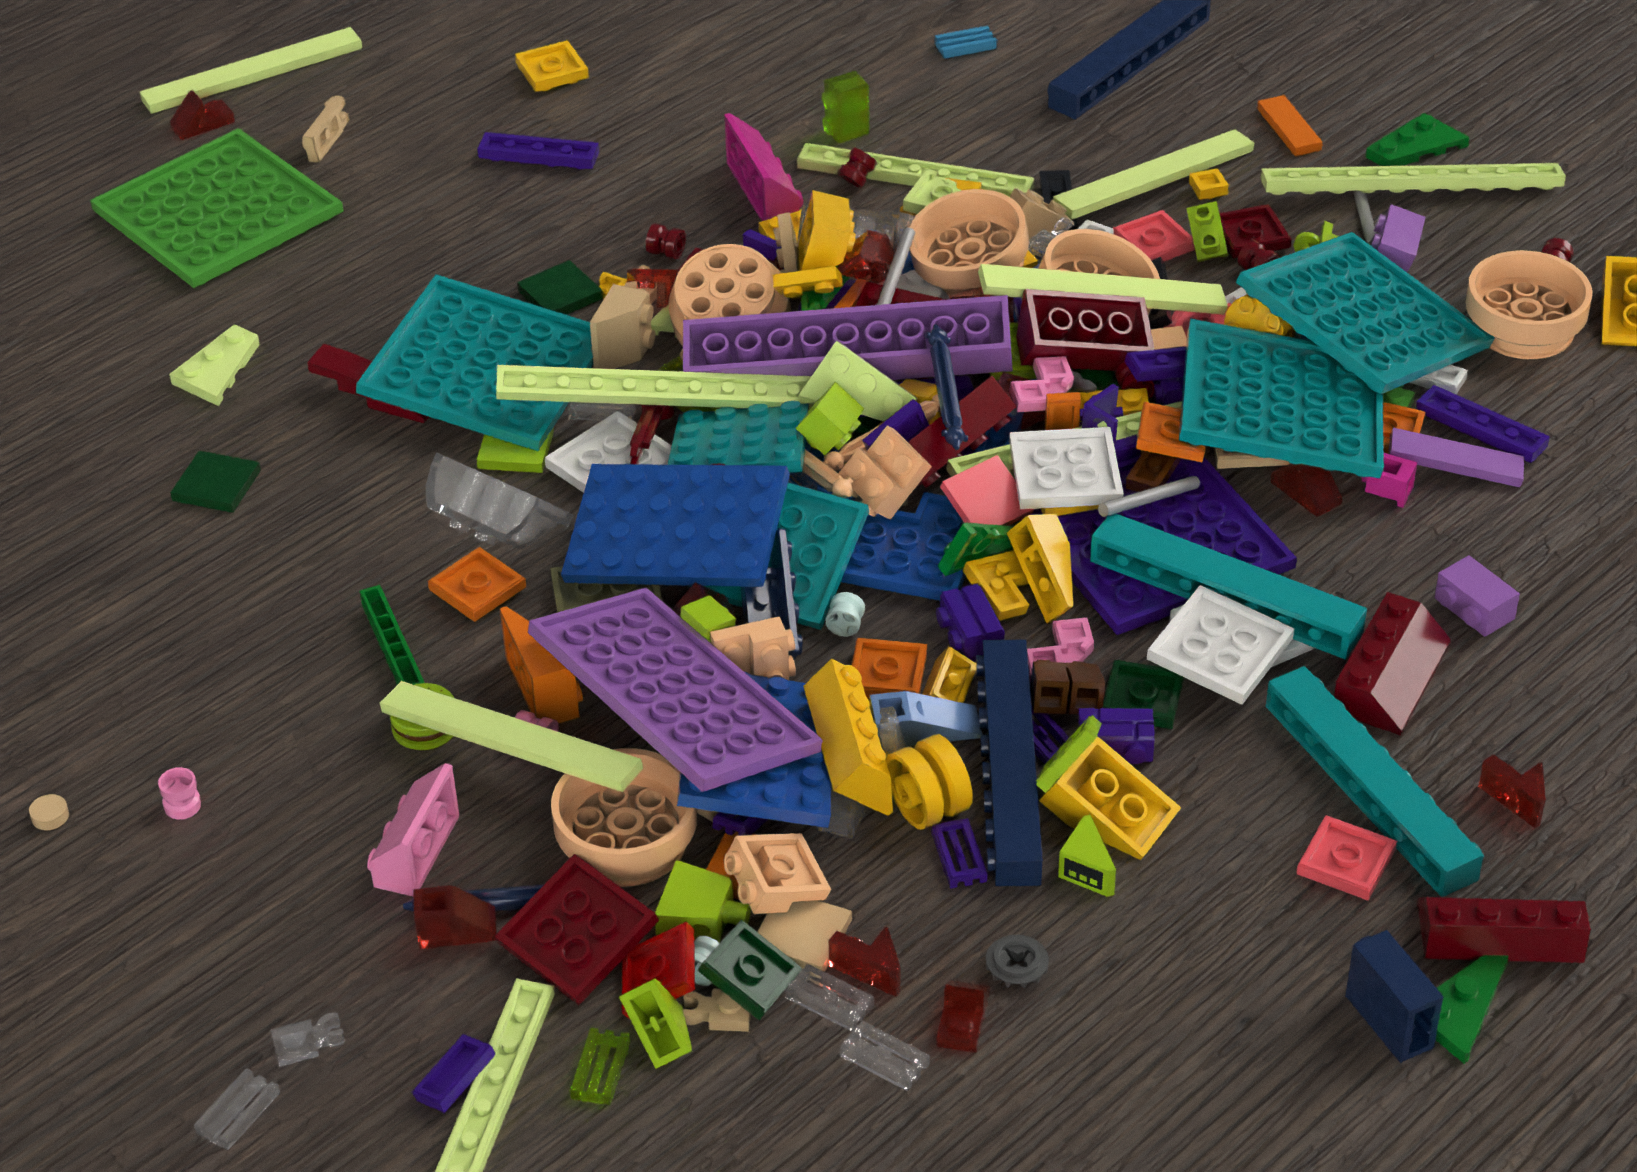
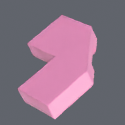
[1009,356,1074,412]
[1027,618,1094,683]

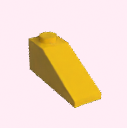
[1007,514,1073,624]

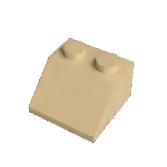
[590,284,655,369]

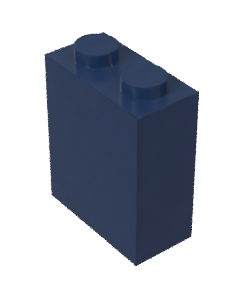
[1345,930,1443,1063]

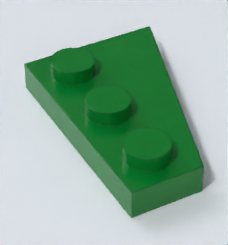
[1365,113,1470,166]

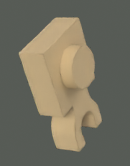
[683,989,751,1032]

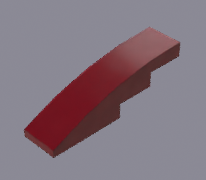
[307,344,429,423]

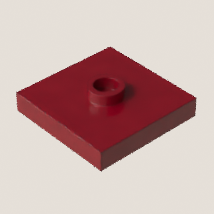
[1219,204,1292,259]

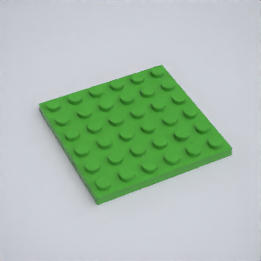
[90,128,344,288]

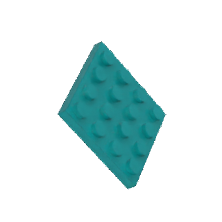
[667,401,810,473]
[690,483,869,630]

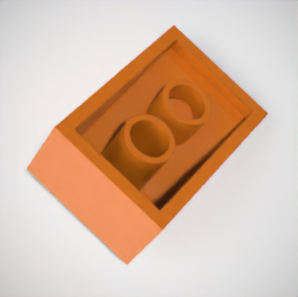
[500,606,583,724]

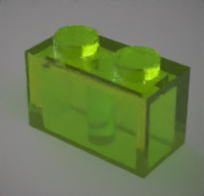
[822,71,869,144]

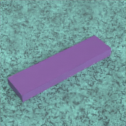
[1389,428,1524,487]

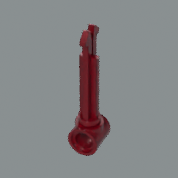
[630,405,675,464]

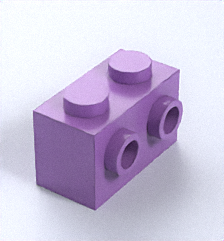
[1370,204,1426,272]
[1434,555,1520,637]

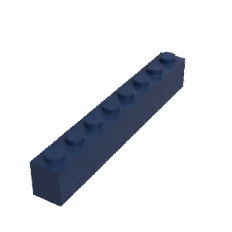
[1047,0,1211,120]
[976,639,1043,886]

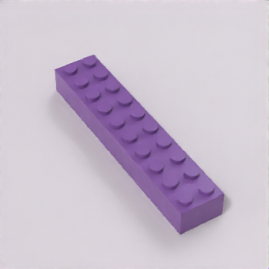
[683,295,1013,380]

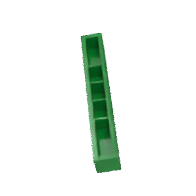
[359,585,425,685]

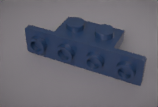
[741,528,803,660]

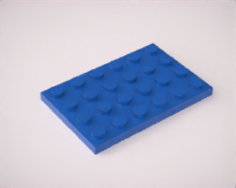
[561,464,790,587]
[677,672,831,828]

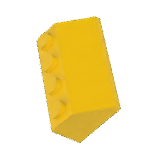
[803,658,893,816]

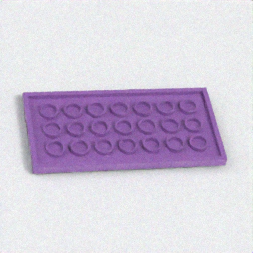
[528,588,823,792]

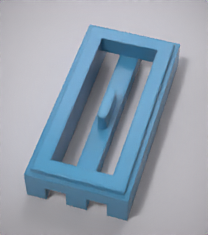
[935,26,997,59]

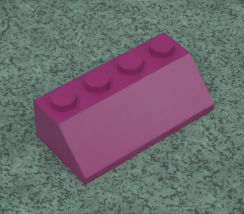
[724,113,803,221]

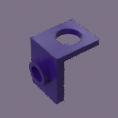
[1082,384,1119,445]

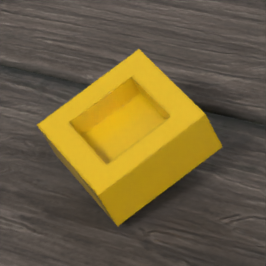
[1189,168,1229,200]

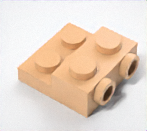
[838,425,932,519]
[710,616,796,680]
[724,833,831,914]

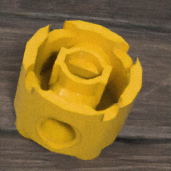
[1224,294,1296,338]

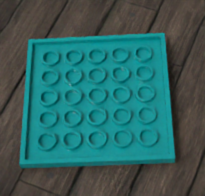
[1236,232,1495,394]
[356,274,593,451]
[1179,318,1384,479]

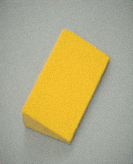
[922,646,976,703]

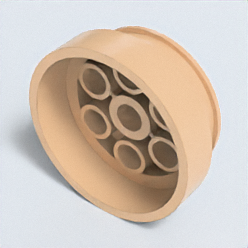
[909,189,1029,299]
[1039,229,1160,316]
[669,244,791,346]
[1466,250,1592,359]
[551,748,697,887]

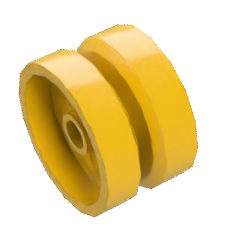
[886,734,973,830]

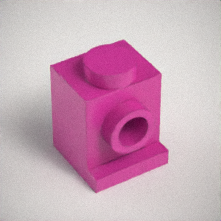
[1362,453,1417,508]

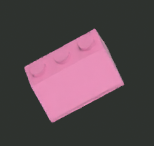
[367,763,460,897]

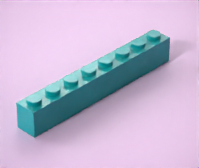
[1090,514,1367,660]
[1266,666,1484,897]

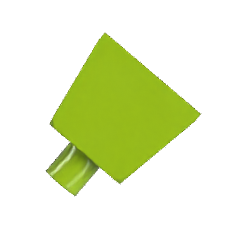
[655,860,751,942]

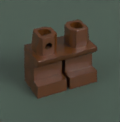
[1030,660,1106,715]

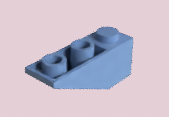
[869,691,982,749]

